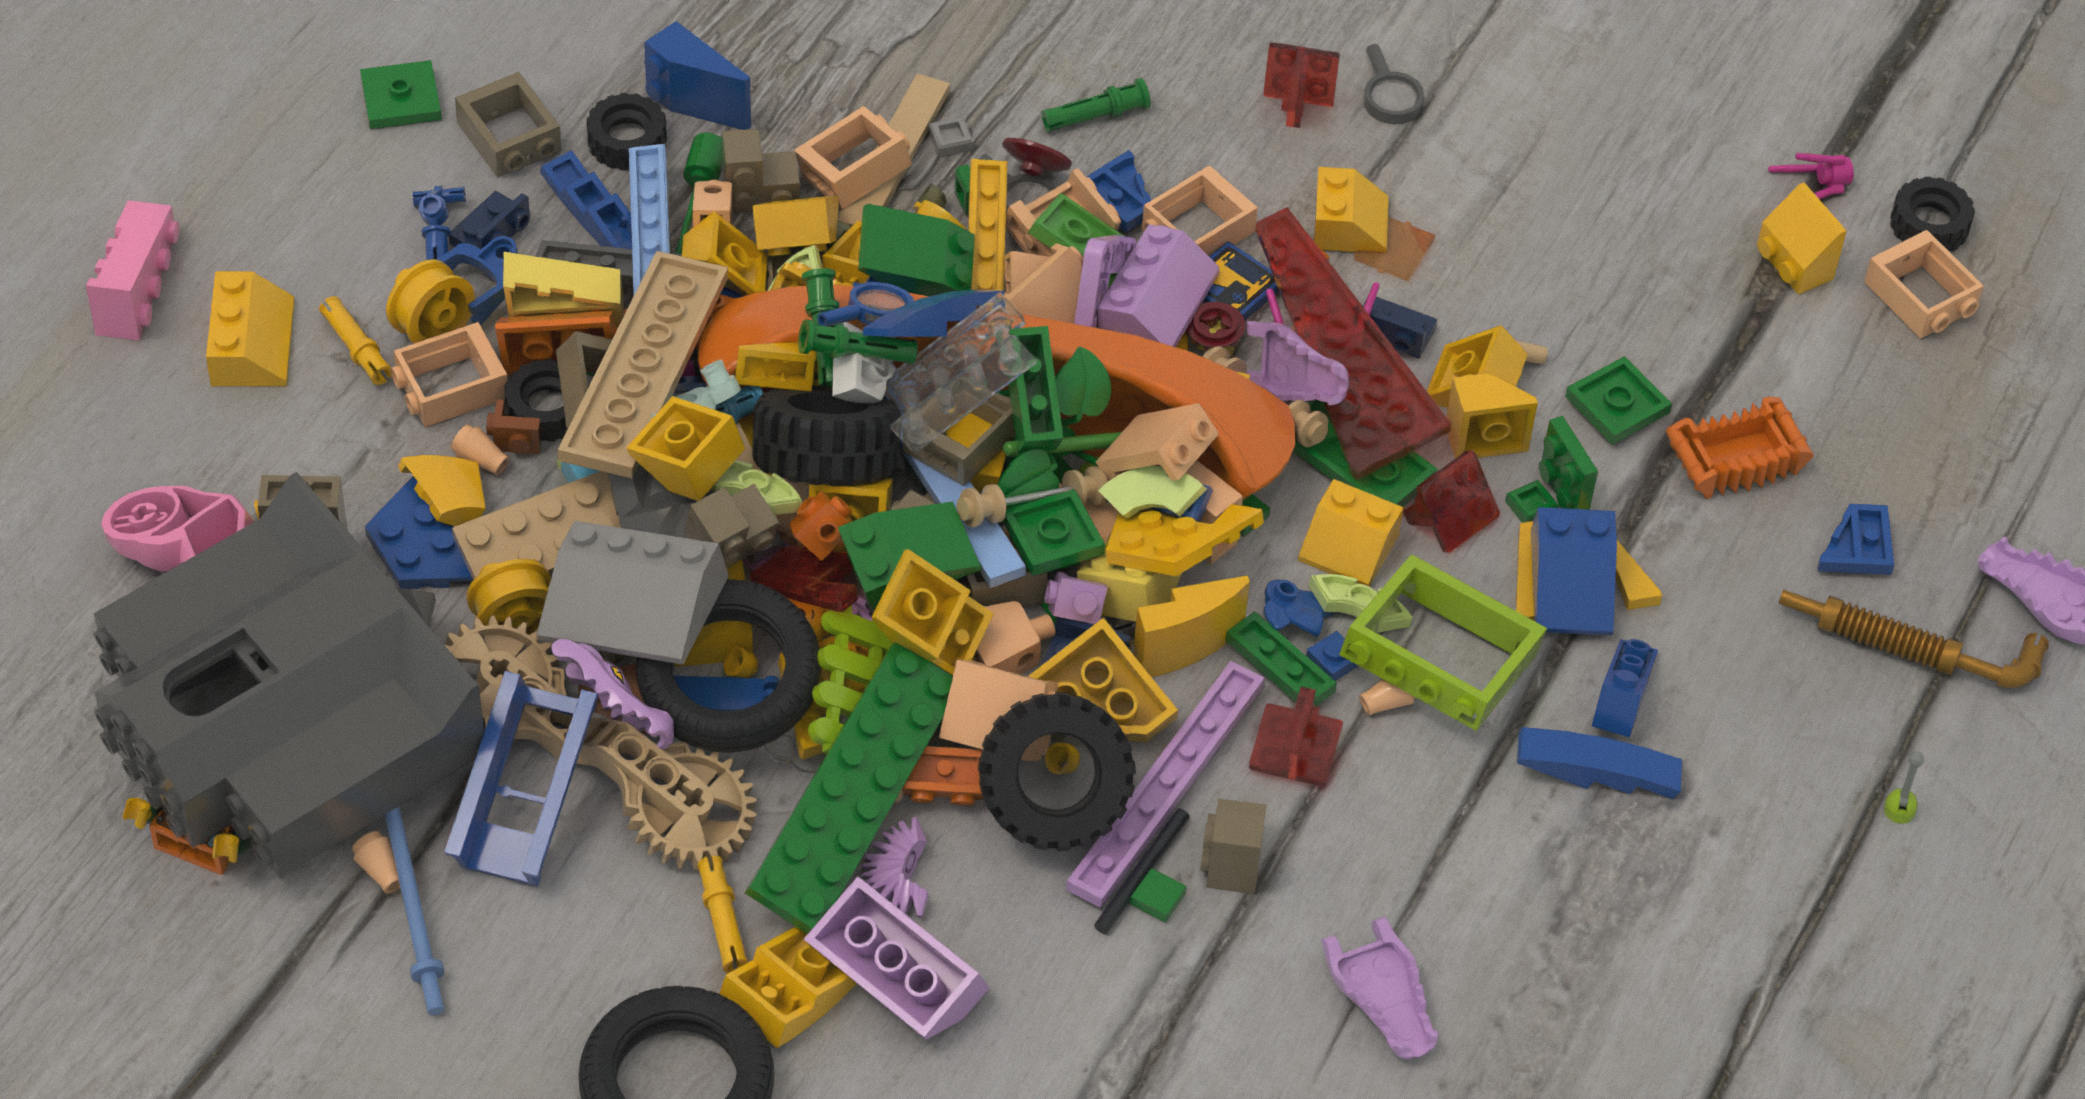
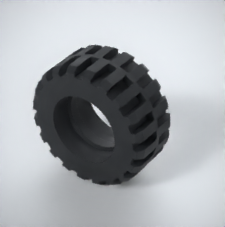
[752,386,901,486]
[978,692,1136,852]

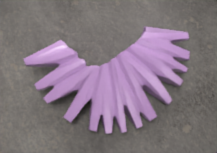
[862,817,929,918]

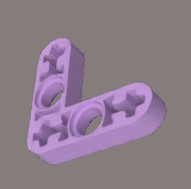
[1074,235,1136,328]

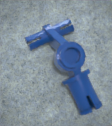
[412,185,466,260]

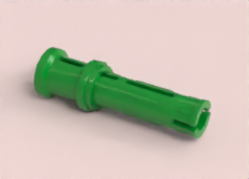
[1041,78,1151,132]
[802,268,840,388]
[798,319,918,364]

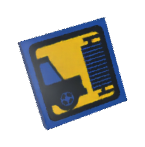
[1201,241,1284,320]

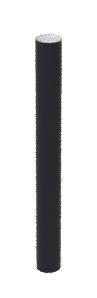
[1094,808,1190,934]

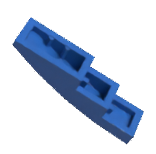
[540,150,632,249]
[863,290,1005,337]
[1517,727,1682,799]

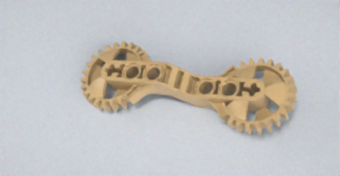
[445,616,757,870]

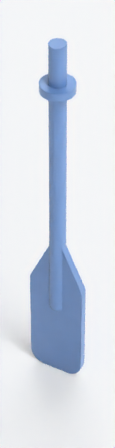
[385,806,445,1015]

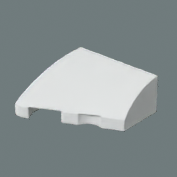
[832,322,896,403]

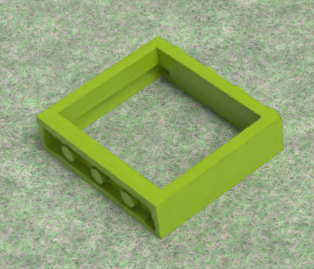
[1339,554,1547,731]

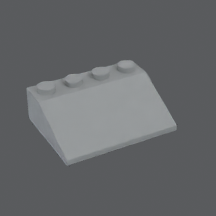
[537,521,729,665]

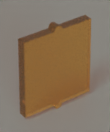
[1354,217,1435,281]

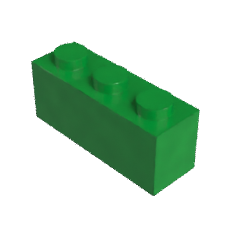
[1003,326,1064,454]

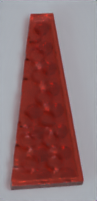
[1255,207,1451,481]

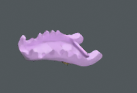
[1246,321,1349,405]
[1978,537,2085,645]
[551,639,674,750]
[1321,916,1438,1059]

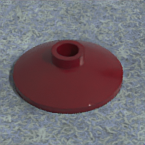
[1002,138,1072,177]

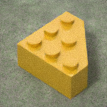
[1028,618,1178,743]

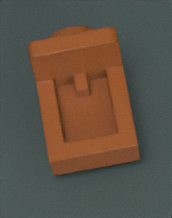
[486,399,542,454]

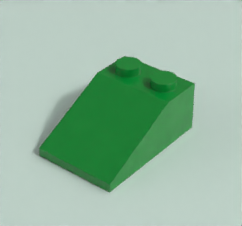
[858,204,975,297]
[838,501,982,613]

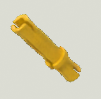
[319,296,392,385]
[697,856,749,974]

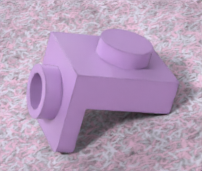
[1044,571,1108,624]

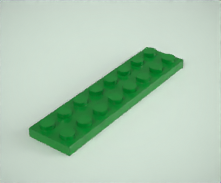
[744,642,953,934]

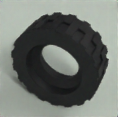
[586,93,667,171]
[1890,177,1975,251]
[504,359,568,442]

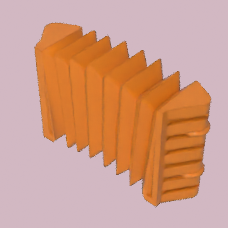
[1665,396,1814,499]

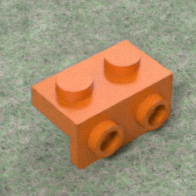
[902,746,983,806]

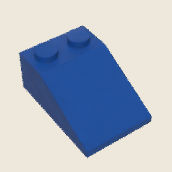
[644,21,751,130]
[1531,507,1617,636]

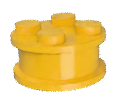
[386,259,475,344]
[466,559,551,635]

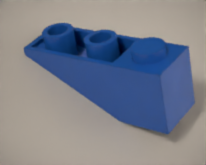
[1592,639,1658,737]

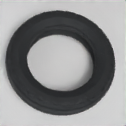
[636,579,821,753]
[579,986,774,1099]

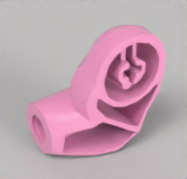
[101,486,254,572]

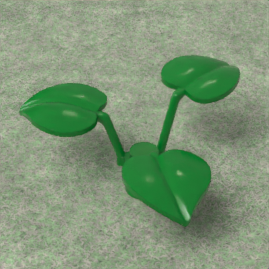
[997,346,1111,508]

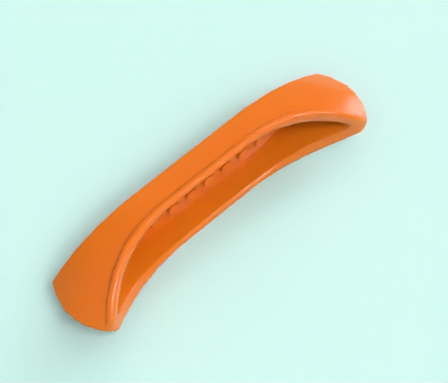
[698,285,1295,501]

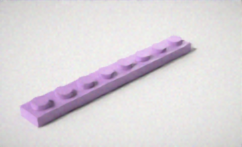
[1066,661,1265,908]

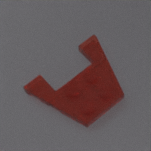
[750,546,858,612]

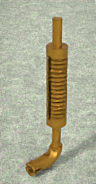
[1778,589,2049,688]

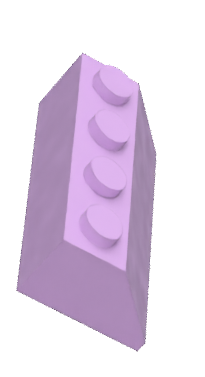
[1097,225,1219,347]
[804,877,990,1040]

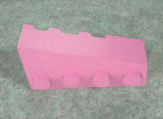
[86,200,180,341]

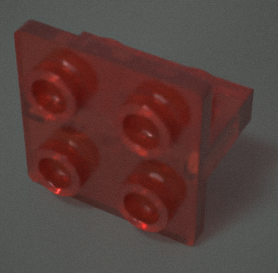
[1263,42,1340,128]
[1403,450,1500,553]
[1249,686,1343,787]

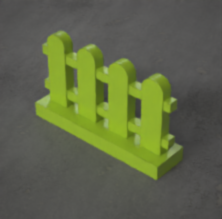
[808,603,893,754]

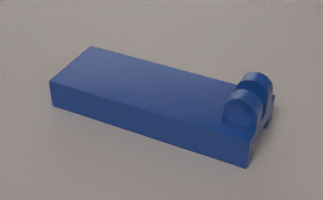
[673,676,780,711]

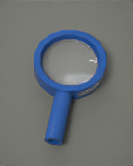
[817,282,914,326]

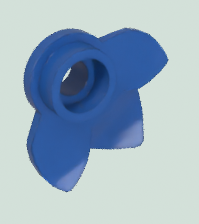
[1263,579,1334,637]

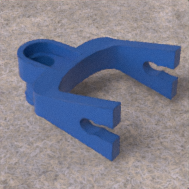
[436,236,518,326]

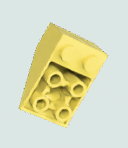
[1077,537,1182,622]

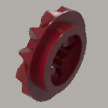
[1186,302,1245,352]

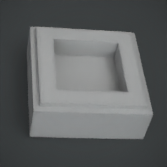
[929,117,974,157]

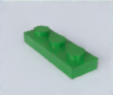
[1225,611,1337,713]

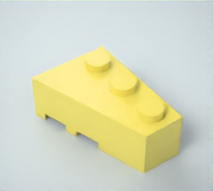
[503,252,624,328]

